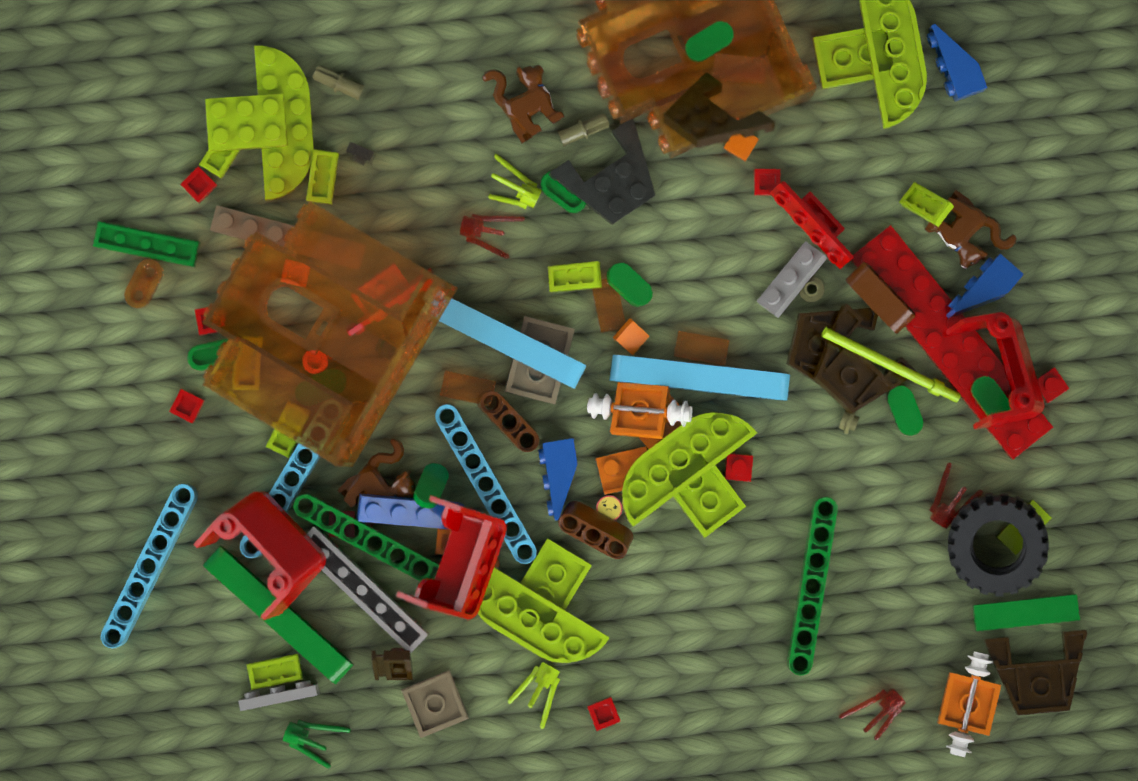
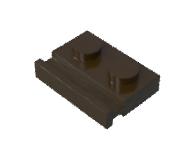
[372,648,413,680]

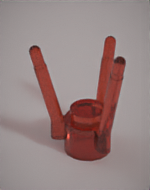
[460,214,525,259]
[929,462,983,529]
[839,688,906,740]

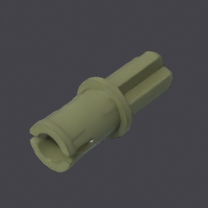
[313,66,365,100]
[558,113,610,147]

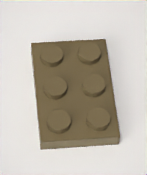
[505,316,575,405]

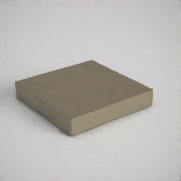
[401,670,469,738]

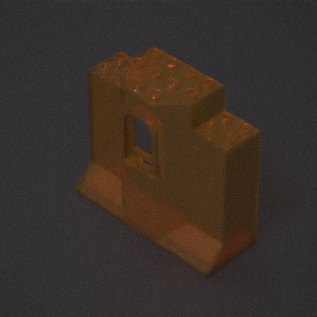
[576,0,817,159]
[202,201,458,467]

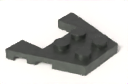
[549,118,655,225]

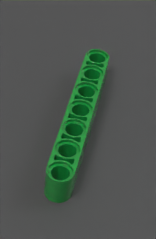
[294,494,440,582]
[787,497,838,676]
[203,545,354,684]

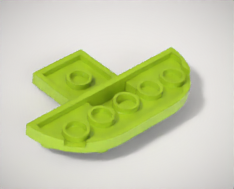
[812,0,927,129]
[205,46,314,201]
[622,412,757,538]
[478,538,610,663]

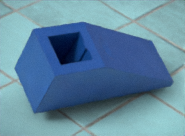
[927,24,988,102]
[946,254,1024,318]
[538,438,577,521]

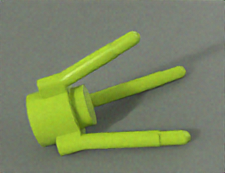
[488,154,542,209]
[507,662,561,729]

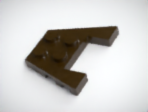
[663,73,775,148]
[813,303,917,414]
[786,308,878,386]
[984,630,1087,715]

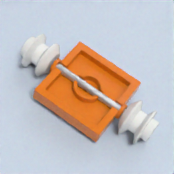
[587,382,692,439]
[937,651,1001,757]

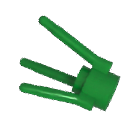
[283,719,351,769]

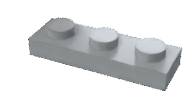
[757,241,827,318]
[238,680,320,711]

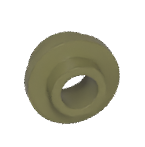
[799,276,824,302]
[839,410,860,434]

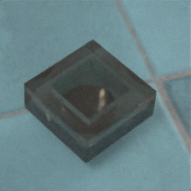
[346,142,376,166]

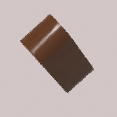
[845,261,916,334]
[477,390,539,452]
[558,501,634,559]

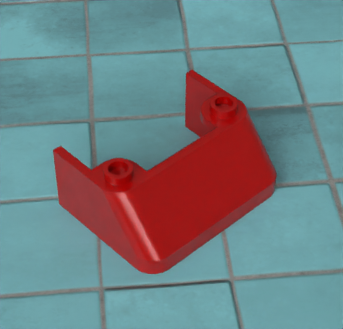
[946,312,1044,430]
[194,491,326,620]
[396,496,506,620]

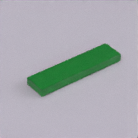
[93,221,200,268]
[972,594,1080,631]

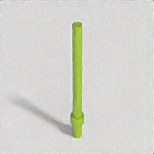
[822,327,961,403]

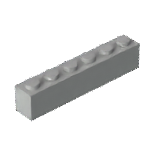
[307,526,430,653]

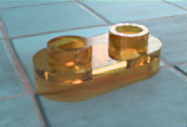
[124,259,163,309]

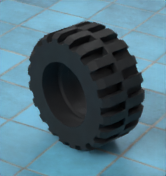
[948,492,1049,596]

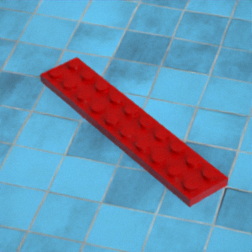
[851,225,1053,460]

